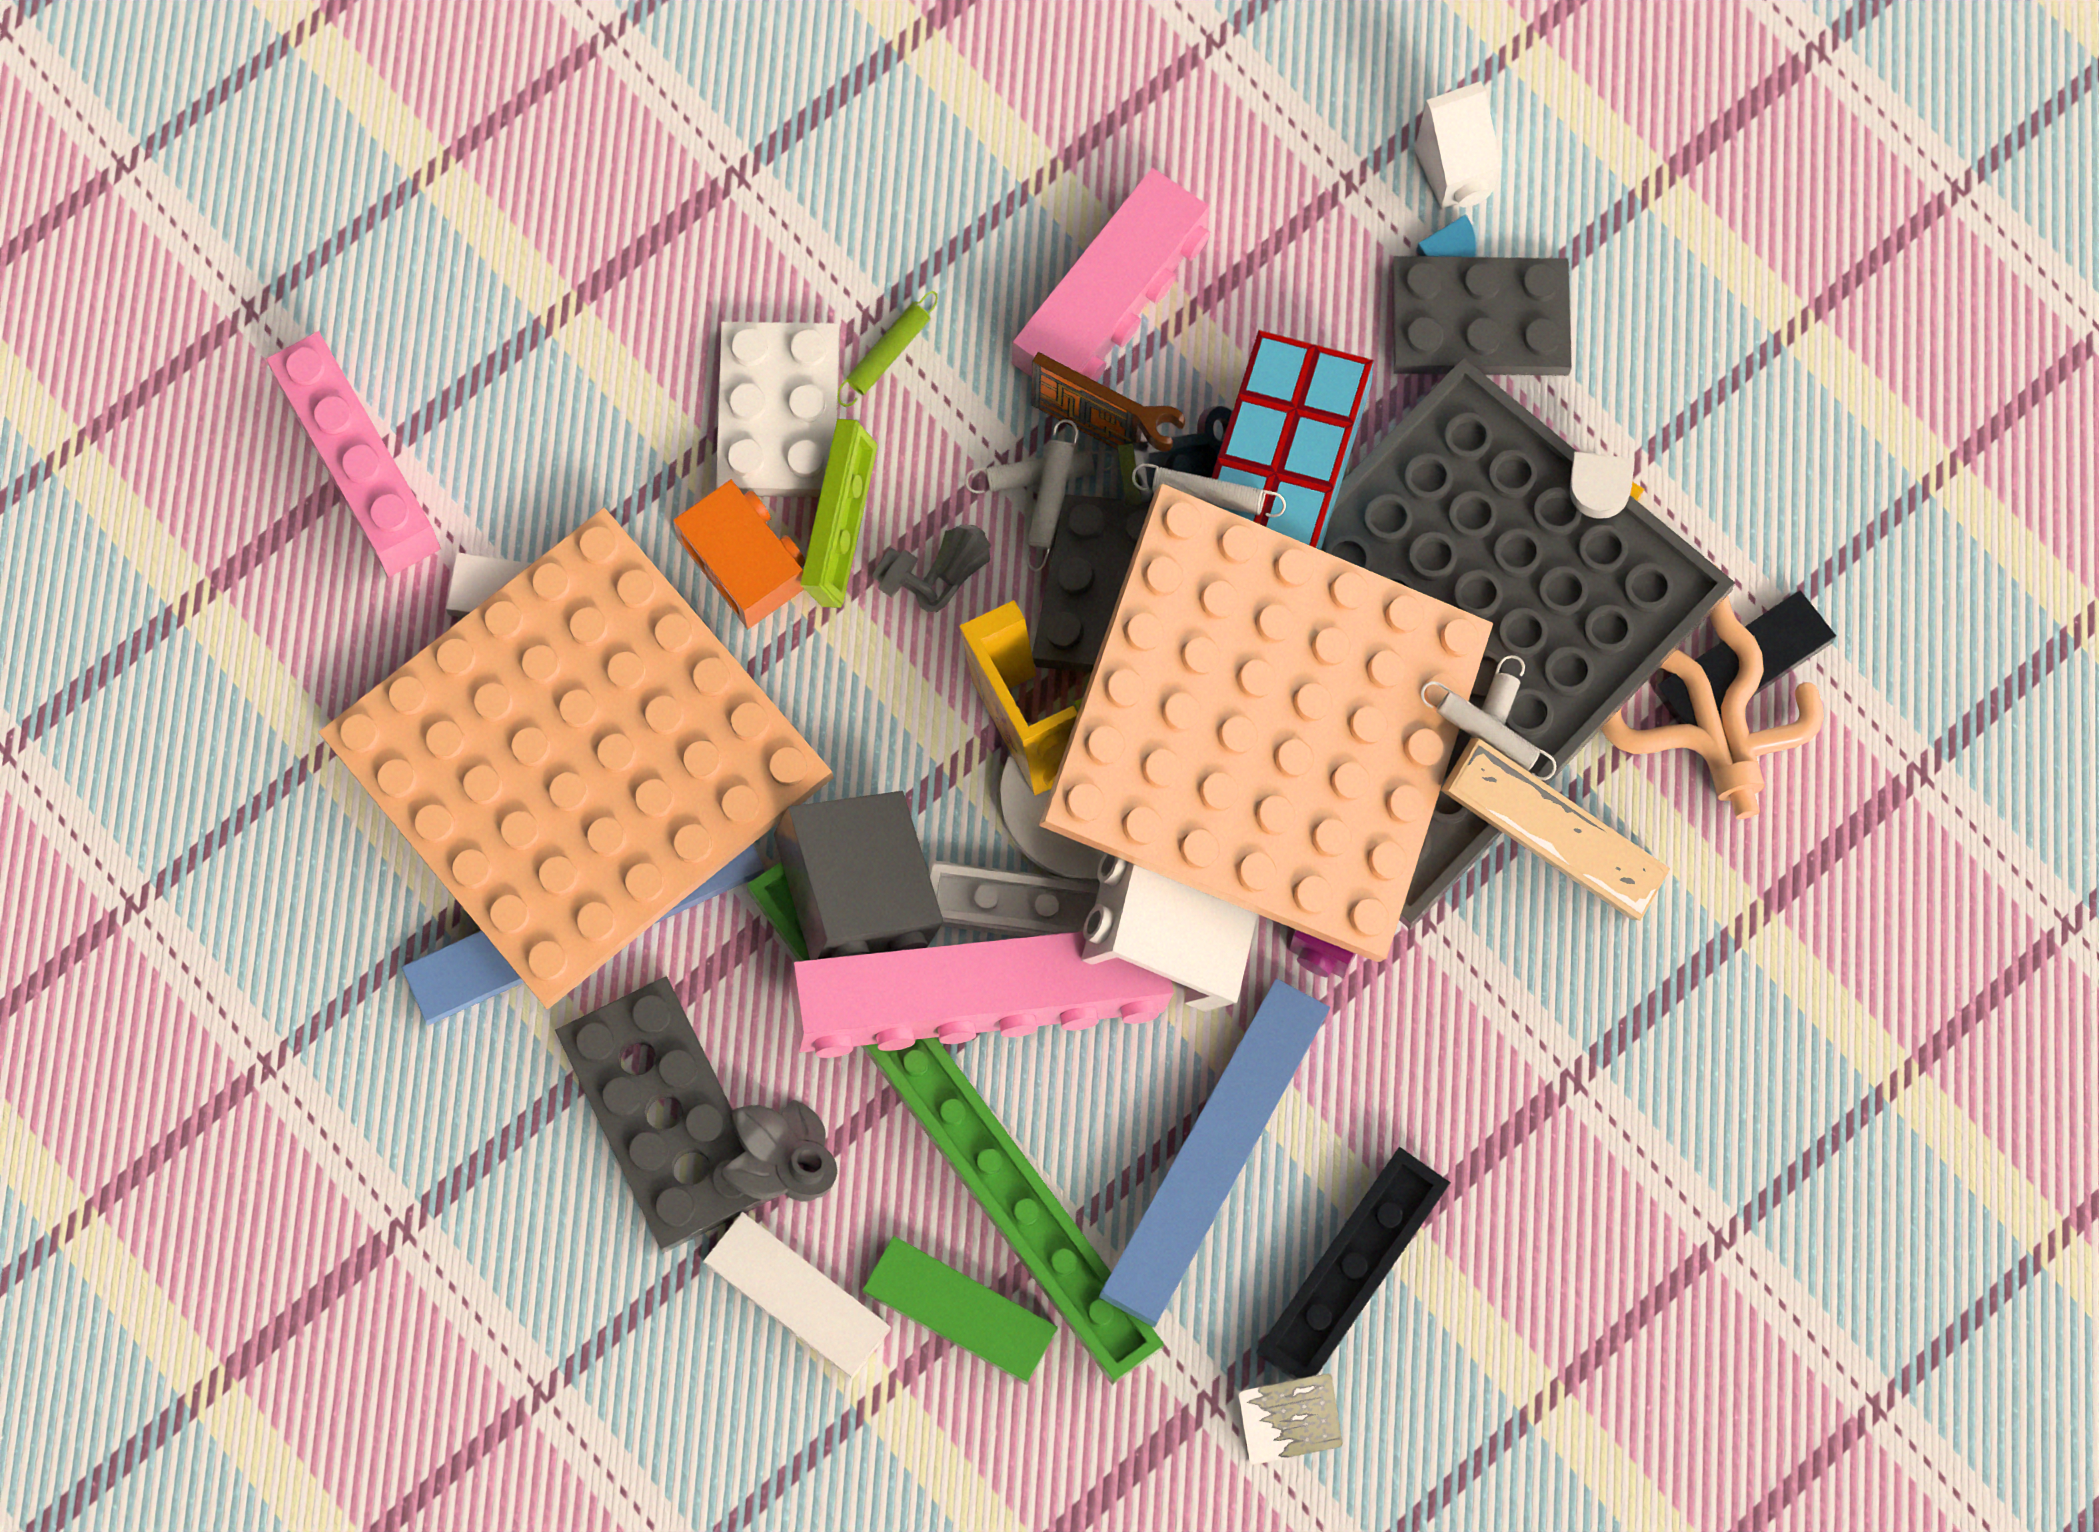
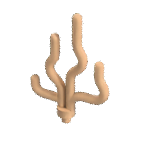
[1602,564,1824,819]

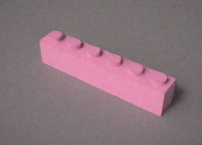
[789,931,1174,1058]

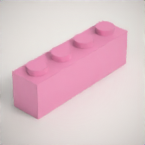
[1012,167,1210,382]
[266,331,441,578]

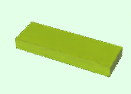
[800,419,878,608]

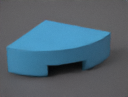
[1416,214,1476,257]

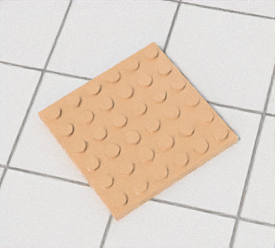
[1039,483,1493,962]
[319,507,834,1009]

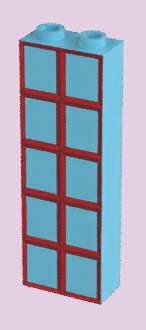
[1212,330,1374,550]

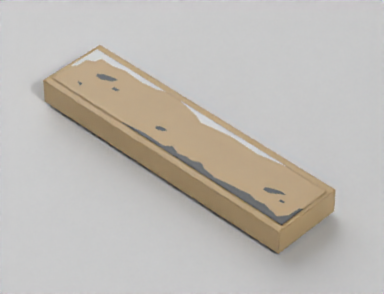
[1440,738,1670,921]

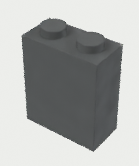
[773,791,944,960]

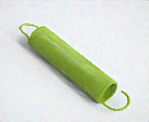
[837,291,938,407]

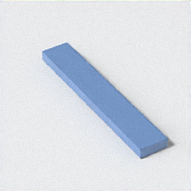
[401,844,765,1026]
[1099,978,1330,1328]

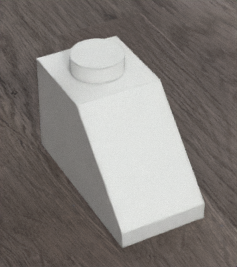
[1415,81,1501,209]

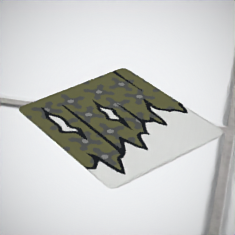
[1239,1373,1342,1465]

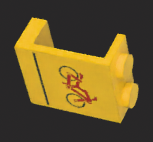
[959,600,1078,796]

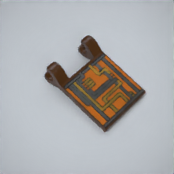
[1031,352,1185,452]

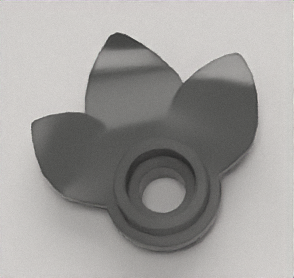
[721,1100,837,1202]

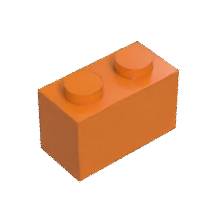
[673,479,806,630]

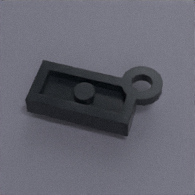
[1117,406,1232,505]

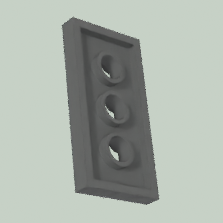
[555,976,775,1253]

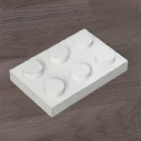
[716,322,840,497]

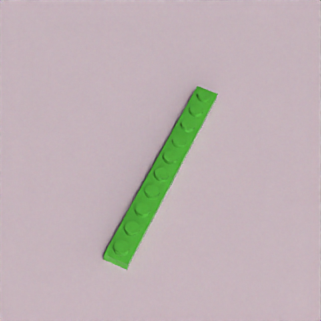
[747,862,1165,1385]

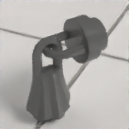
[872,525,991,612]

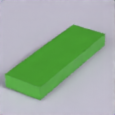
[862,1236,1058,1385]

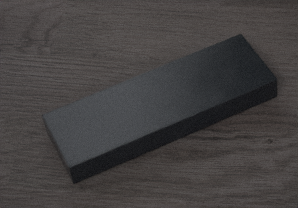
[1654,590,1837,727]

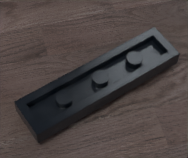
[1256,1147,1451,1380]

